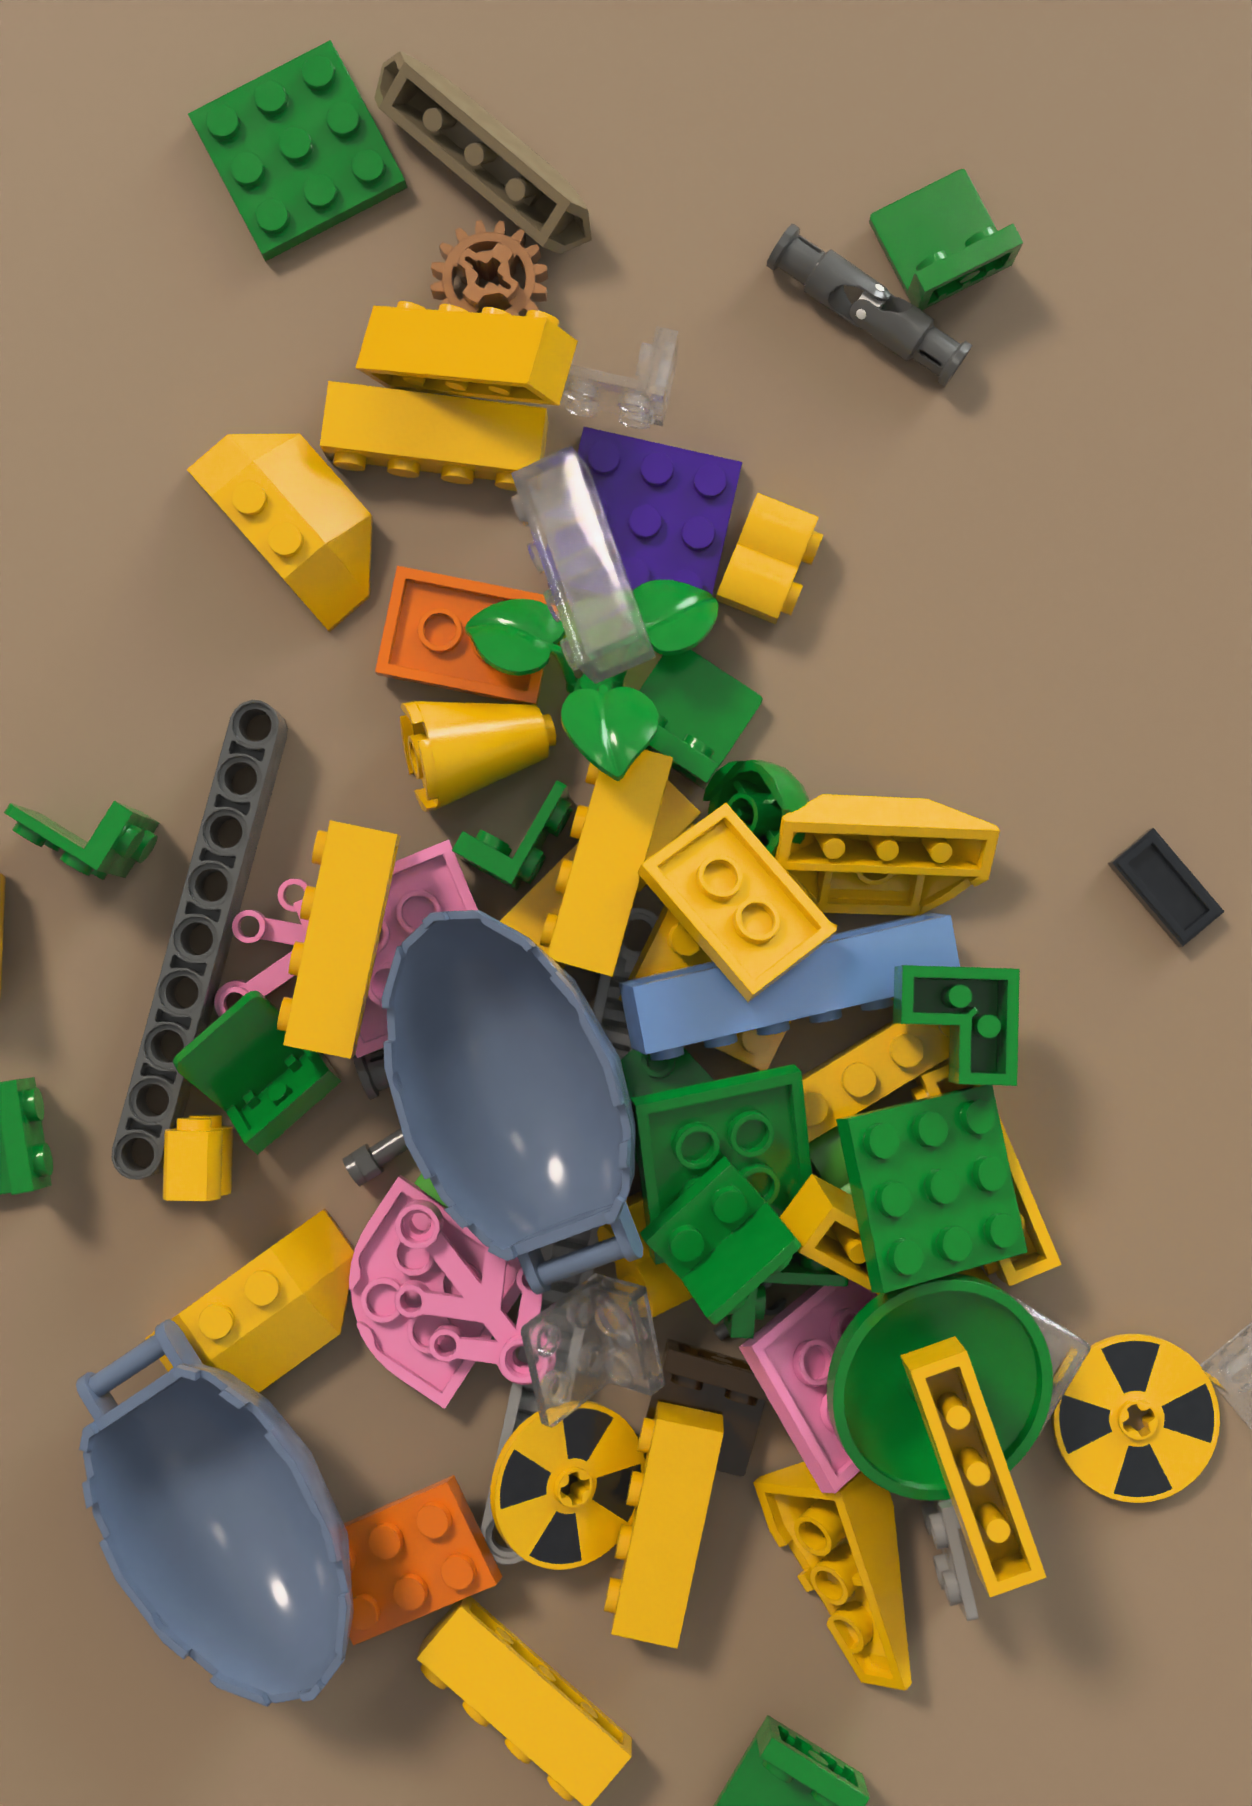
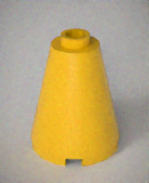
[400,701,556,812]

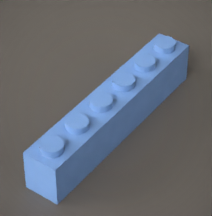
[619,913,960,1060]

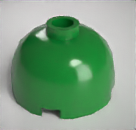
[701,760,810,858]

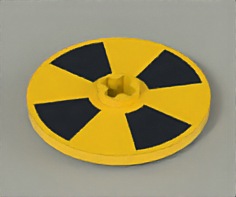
[1052,1334,1220,1503]
[490,1400,645,1570]

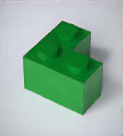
[893,965,1020,1086]

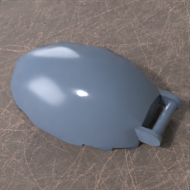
[382,910,643,1295]
[76,1319,354,1707]

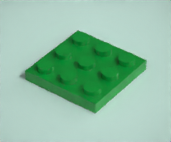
[188,40,407,262]
[630,1064,812,1265]
[836,1085,1028,1293]

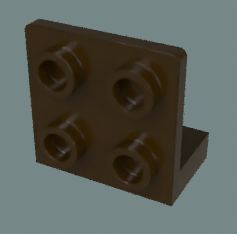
[645,1338,770,1477]

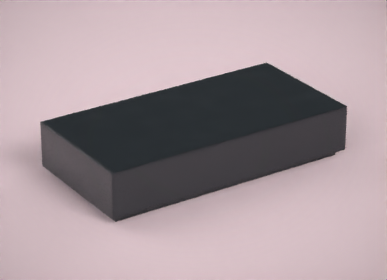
[1108,828,1225,947]

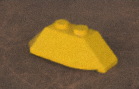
[187,433,373,632]
[775,794,1000,916]
[145,1208,355,1393]

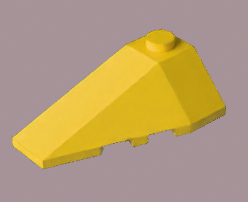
[753,1462,912,1691]

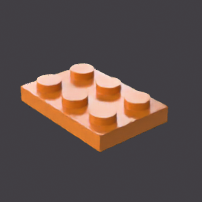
[375,566,558,705]
[344,1475,503,1646]

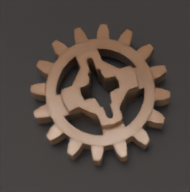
[430,220,548,316]

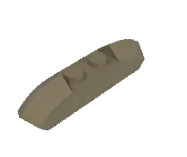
[374,51,592,254]

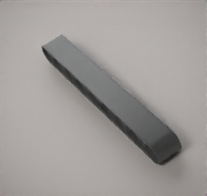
[111,700,288,1180]

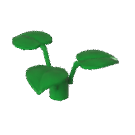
[465,580,719,781]

